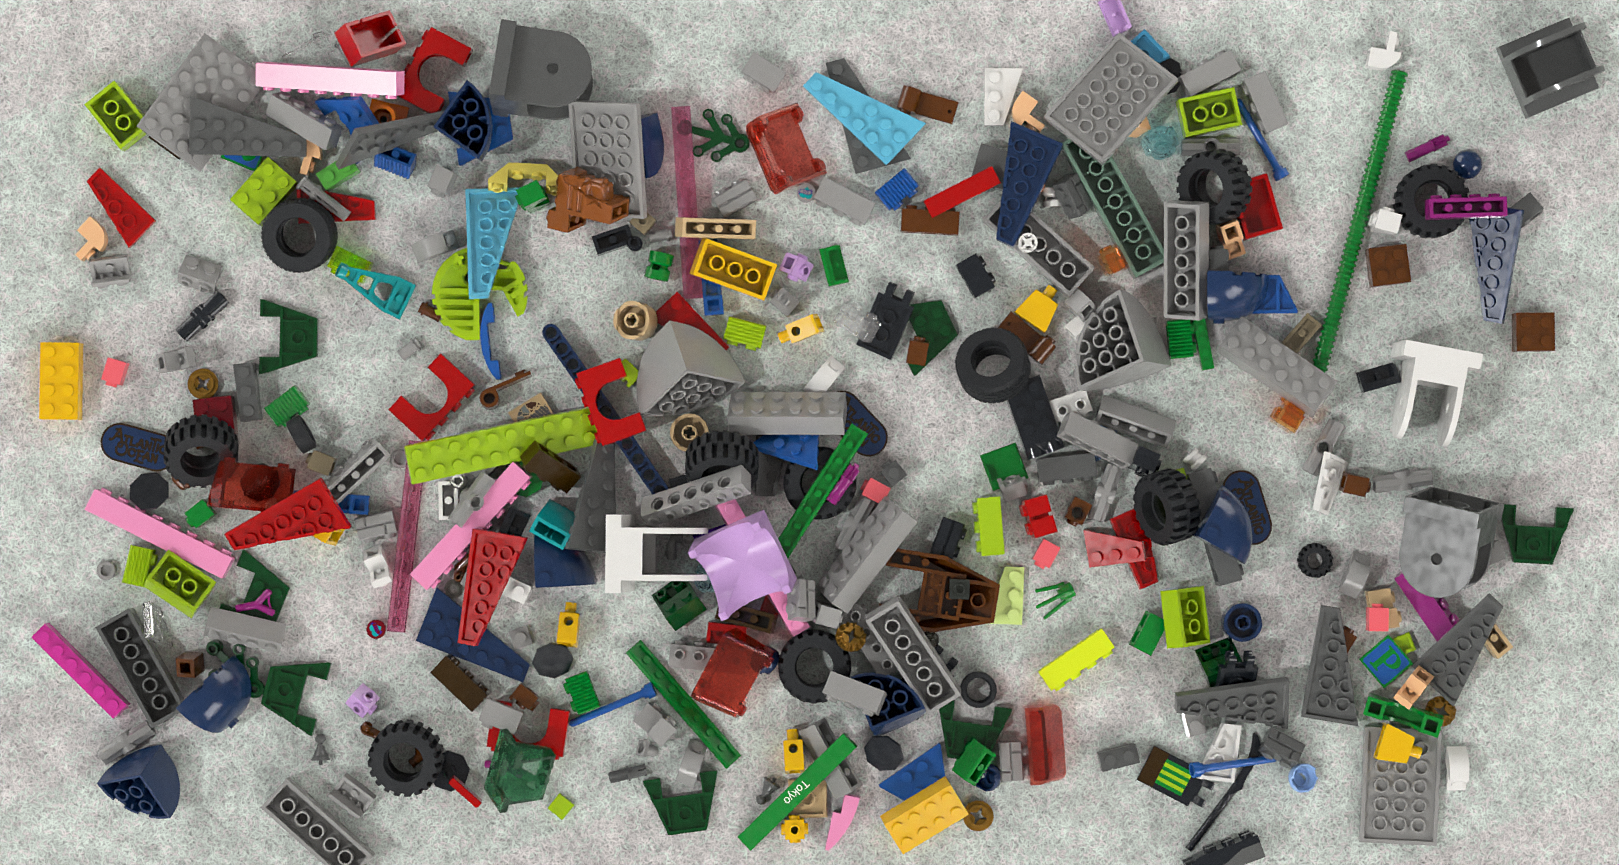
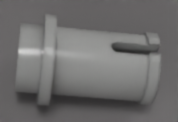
[648,226,673,243]
[397,337,422,361]

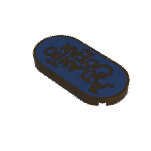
[836,391,888,457]
[101,423,166,472]
[1223,470,1272,545]

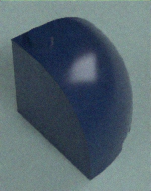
[434,80,493,162]
[641,112,664,178]
[1207,271,1269,324]
[1193,485,1253,564]
[534,534,596,588]
[176,656,252,733]
[850,672,926,736]
[97,745,180,819]

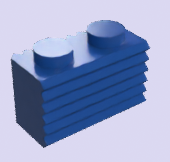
[374,147,417,179]
[875,168,919,211]

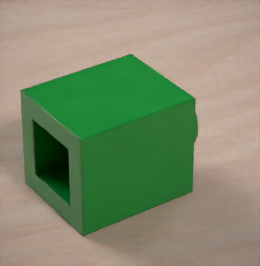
[184,499,217,528]

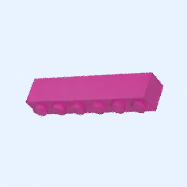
[31,623,131,719]

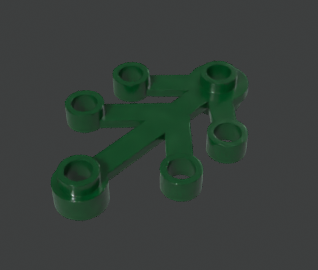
[677,109,750,163]
[206,639,265,698]

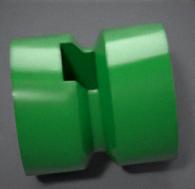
[644,250,674,282]

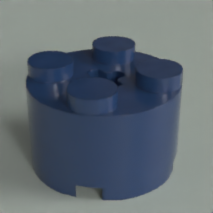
[1221,603,1262,642]

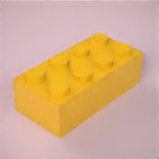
[689,238,777,301]
[39,342,83,420]
[880,776,969,854]

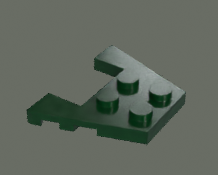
[259,299,318,374]
[908,300,958,376]
[1501,504,1574,565]
[219,550,290,622]
[261,662,332,736]
[939,700,1012,759]
[643,770,718,835]

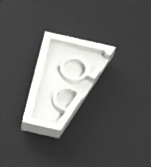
[1196,723,1242,783]

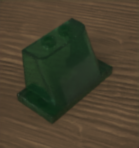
[484,729,556,813]

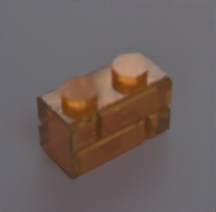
[1097,245,1126,277]

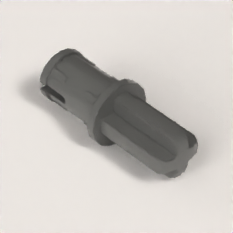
[608,763,647,783]

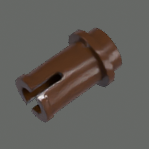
[418,302,441,322]

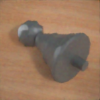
[311,734,330,765]
[756,777,780,805]

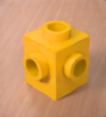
[781,815,808,843]

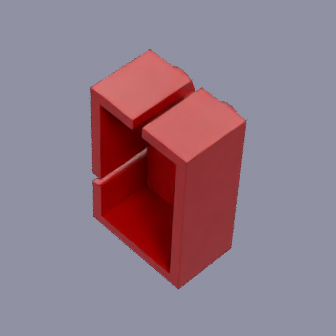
[334,10,407,67]
[1237,173,1283,241]
[1019,494,1058,538]

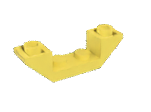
[488,162,558,196]

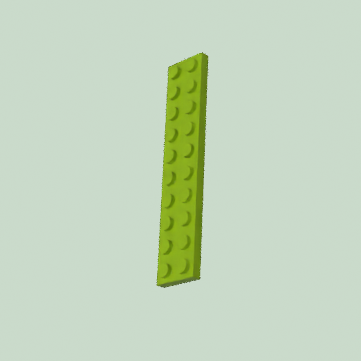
[404,407,597,485]

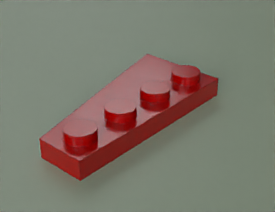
[87,167,156,248]
[296,185,376,224]
[656,292,730,350]
[1109,508,1158,590]

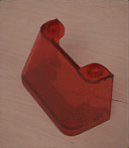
[746,102,827,194]
[207,457,296,512]
[691,628,775,718]

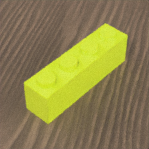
[1038,628,1115,691]

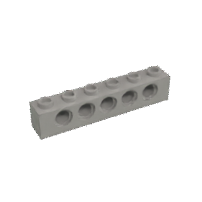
[641,465,751,527]

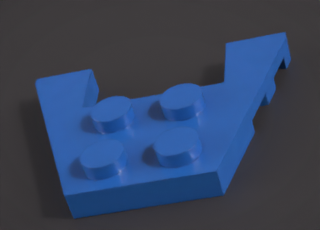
[448,91,513,166]
[315,97,379,164]

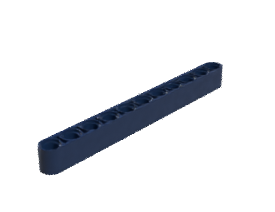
[542,324,669,495]

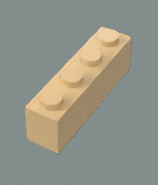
[675,217,756,239]

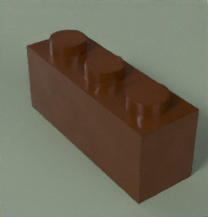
[900,205,960,236]

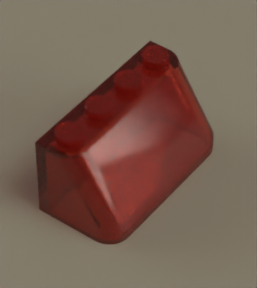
[1022,704,1066,786]

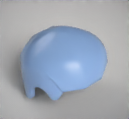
[1288,763,1318,793]

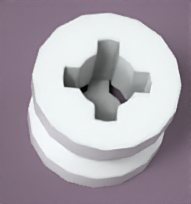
[1018,233,1038,253]
[1182,447,1207,471]

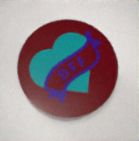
[366,620,386,639]

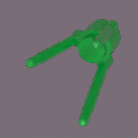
[1035,582,1076,620]

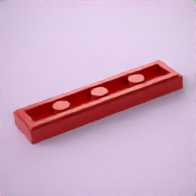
[923,166,1001,218]

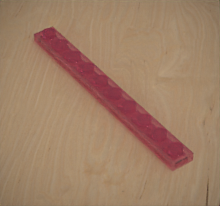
[671,106,703,299]
[387,440,423,633]

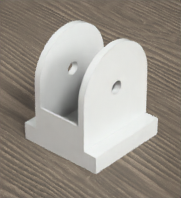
[1390,340,1483,447]
[605,514,708,593]

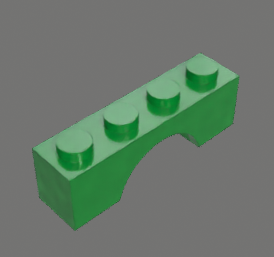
[515,180,551,214]
[1363,692,1444,738]

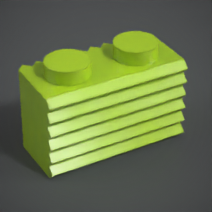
[723,316,767,351]
[122,545,158,587]

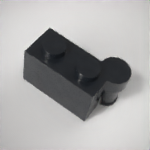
[591,224,643,256]

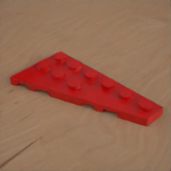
[224,478,352,550]
[458,528,528,646]

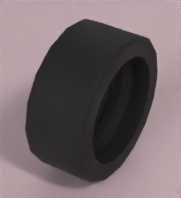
[286,415,317,454]
[960,671,997,708]

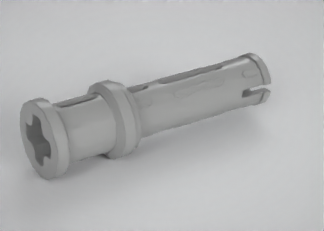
[296,175,351,222]

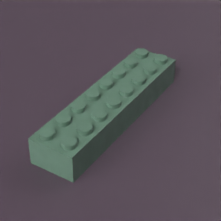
[1062,139,1164,279]

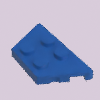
[1252,275,1298,314]
[753,435,819,470]
[878,743,945,801]

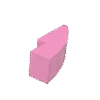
[825,794,860,851]

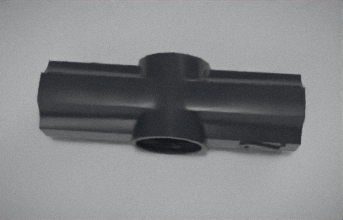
[176,291,230,342]

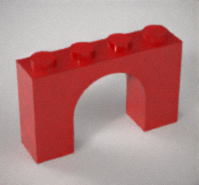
[397,27,473,114]
[388,353,476,441]
[575,358,647,447]
[486,700,570,760]

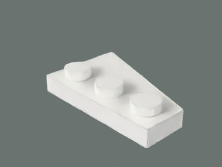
[984,68,1023,126]
[1313,451,1348,516]

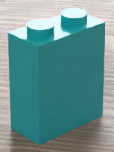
[529,499,575,550]

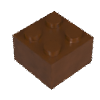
[1365,244,1411,288]
[1512,312,1555,352]

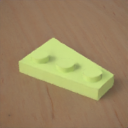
[989,566,1024,625]

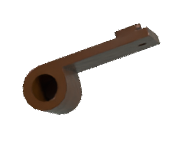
[897,85,959,124]
[998,311,1056,365]
[480,369,532,410]

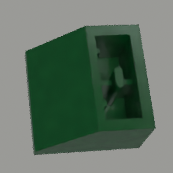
[651,581,707,631]
[1195,637,1243,688]

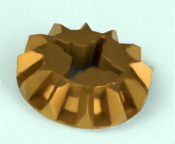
[188,369,219,399]
[836,621,866,652]
[1425,696,1457,727]
[963,800,994,831]

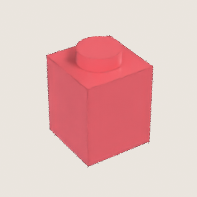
[101,357,129,388]
[860,477,891,503]
[1032,539,1060,569]
[1366,603,1389,631]

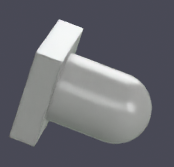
[636,740,659,757]

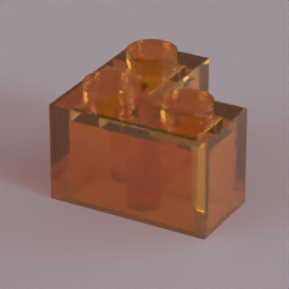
[1270,396,1305,434]

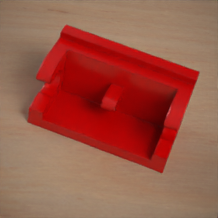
[706,622,747,647]

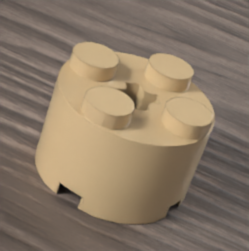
[613,301,657,341]
[670,413,709,452]

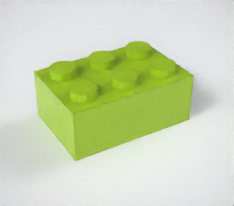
[84,81,146,152]
[1175,87,1242,139]
[230,157,299,227]
[972,496,1005,556]
[144,550,216,619]
[1160,586,1211,649]

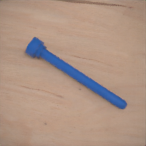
[1237,98,1289,182]
[569,682,657,727]
[1189,756,1277,778]

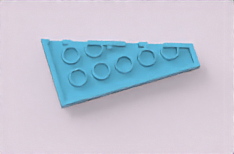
[803,72,926,165]
[465,187,520,299]

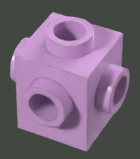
[779,252,814,282]
[345,683,380,718]

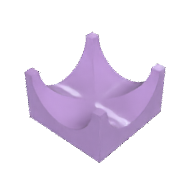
[688,510,797,621]

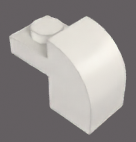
[1365,31,1401,70]
[803,356,846,392]
[363,544,394,589]
[1445,746,1469,790]

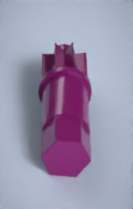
[1404,134,1450,163]
[826,463,860,506]

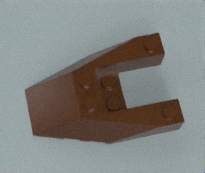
[879,548,1000,632]

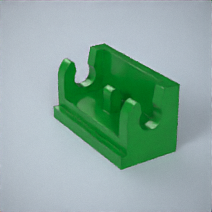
[819,245,849,287]
[1129,611,1165,656]

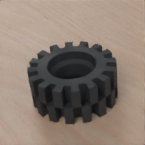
[1297,543,1333,578]

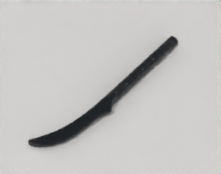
[1185,732,1260,852]

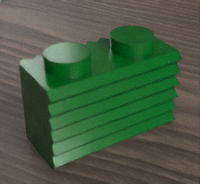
[1165,319,1197,360]
[264,385,310,428]
[563,670,601,715]
[952,738,996,786]

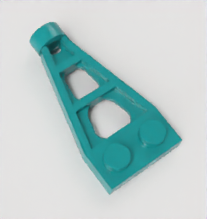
[335,262,416,320]

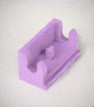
[1098,0,1132,37]

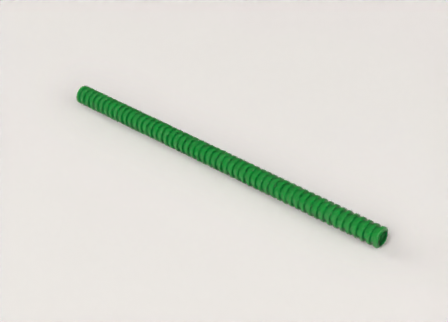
[1312,70,1408,373]

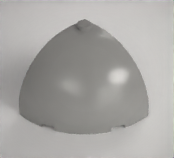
[1075,289,1171,391]
[636,321,745,416]

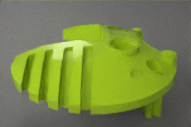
[432,248,528,341]

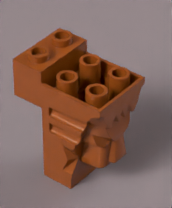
[546,166,630,233]

